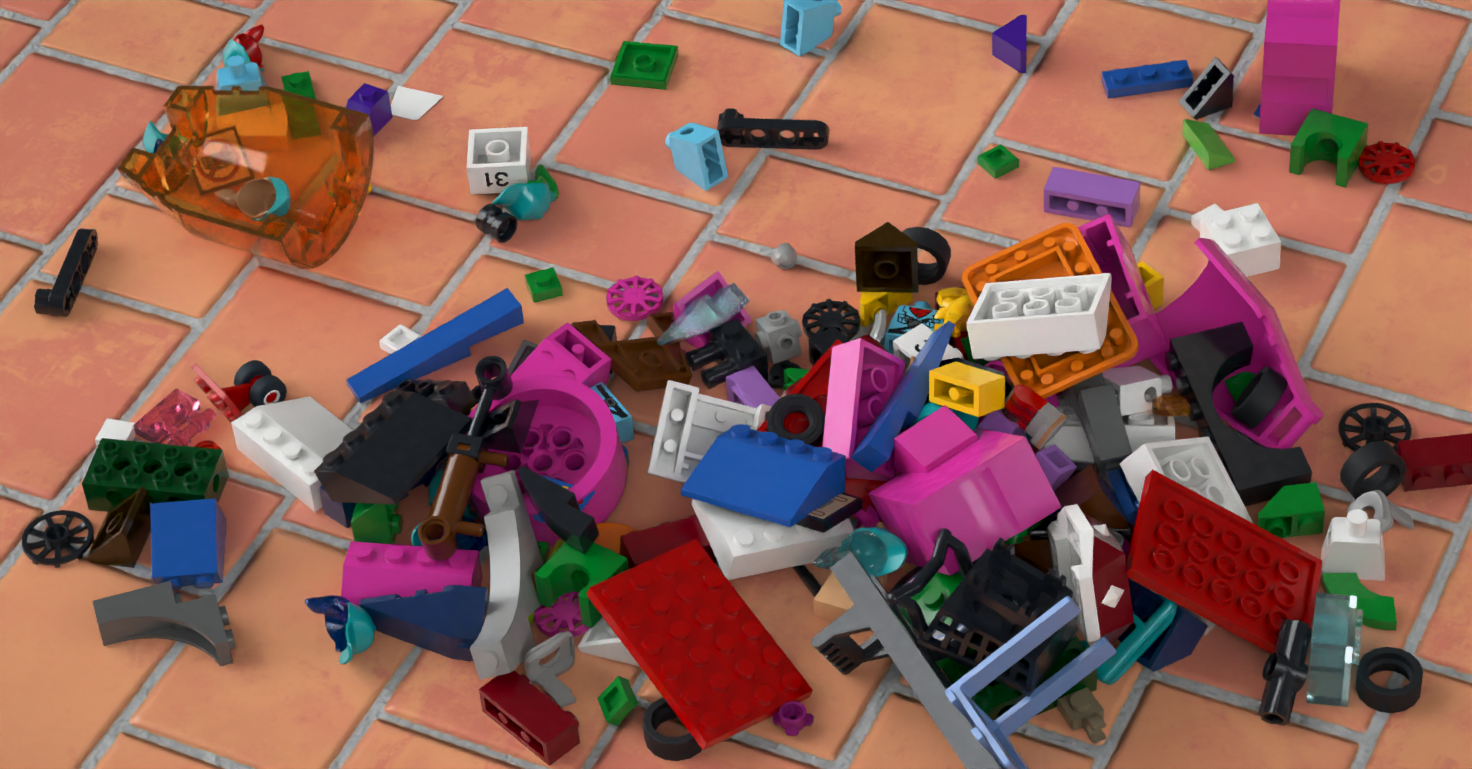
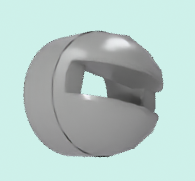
[771,243,797,270]

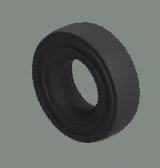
[767,394,825,447]

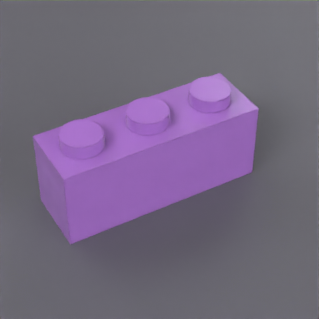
[1044,167,1141,228]

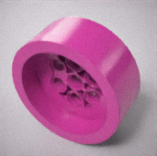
[465,375,627,547]

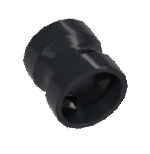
[476,203,518,243]

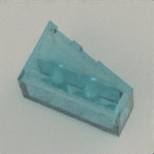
[1306,592,1363,707]

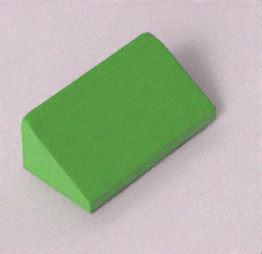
[1182,119,1235,170]

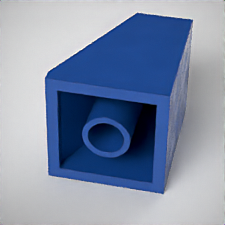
[150,498,226,591]

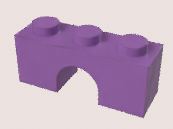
[977,409,1077,491]

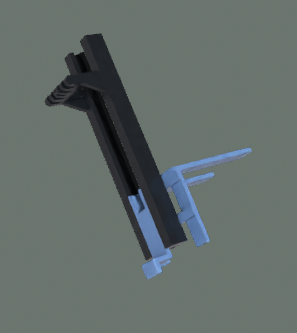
[811,552,1117,769]

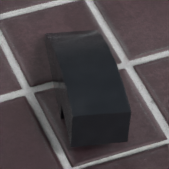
[518,465,599,554]

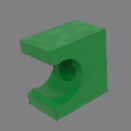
[1289,109,1368,188]
[534,542,629,628]

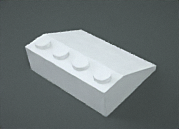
[966,273,1112,361]
[231,396,354,512]
[1044,399,1175,468]
[1120,437,1254,524]
[691,499,854,580]

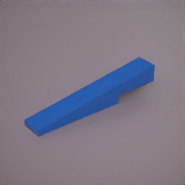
[346,288,524,403]
[850,321,955,472]

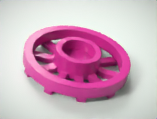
[606,275,664,321]
[534,592,590,638]

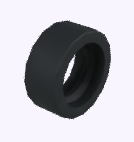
[902,227,951,285]
[1231,366,1288,429]
[1340,441,1406,500]
[1355,647,1423,713]
[643,697,702,761]

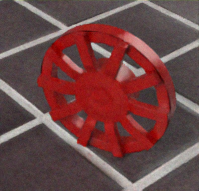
[1358,141,1415,184]

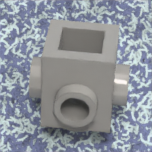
[755,310,802,364]

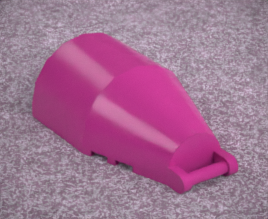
[1149,238,1323,449]

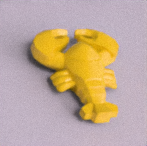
[934,287,974,338]

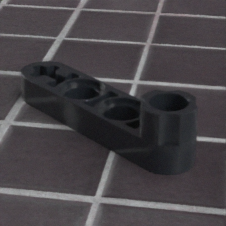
[717,108,830,150]
[34,228,98,317]

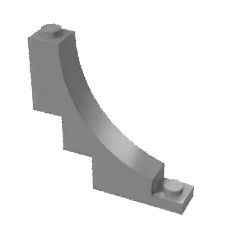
[470,471,544,680]

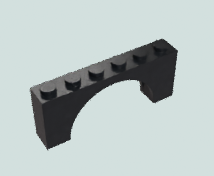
[1165,322,1312,507]

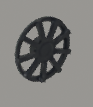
[1338,403,1412,452]
[22,510,94,568]

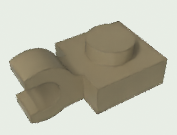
[1057,687,1106,743]

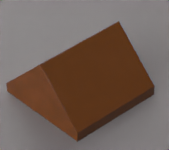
[1054,464,1128,529]

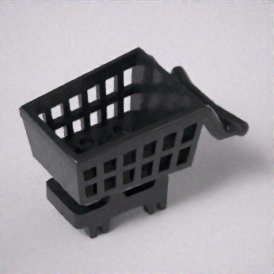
[887,528,1079,697]

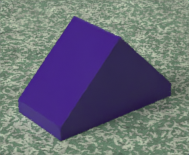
[992,15,1027,73]

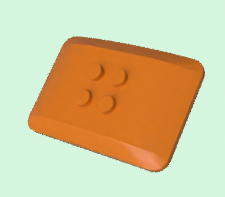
[962,223,1139,399]

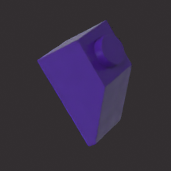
[336,83,393,151]

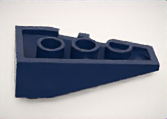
[1118,578,1208,672]
[359,585,489,661]

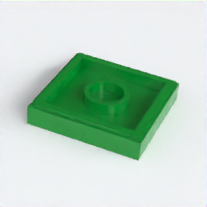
[610,41,679,90]

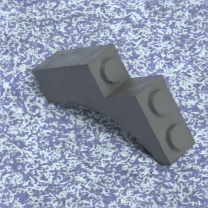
[1063,372,1132,473]
[93,581,236,666]

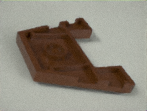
[571,312,692,391]

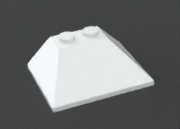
[647,380,772,483]

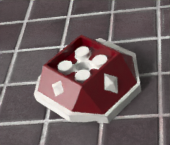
[1047,504,1134,646]

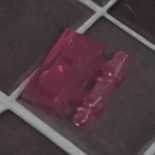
[133,388,216,446]

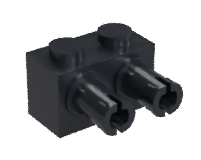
[686,318,769,390]

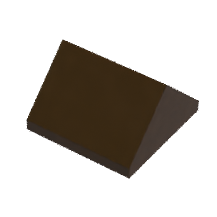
[855,222,919,293]
[86,487,151,568]

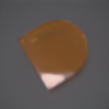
[1152,394,1189,416]

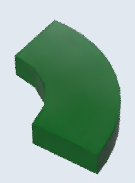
[1322,573,1397,630]

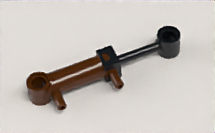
[418,356,513,561]

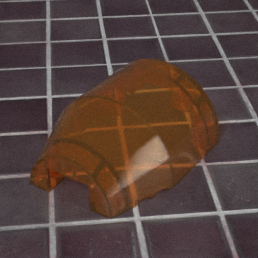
[117,86,374,269]

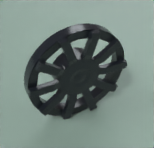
[802,299,860,340]

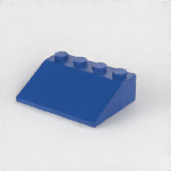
[681,424,845,527]

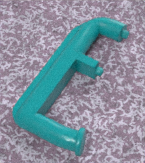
[1081,593,1178,685]

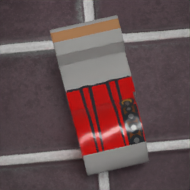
[1001,384,1068,450]

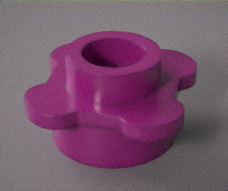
[773,701,814,736]

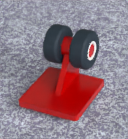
[191,360,287,423]

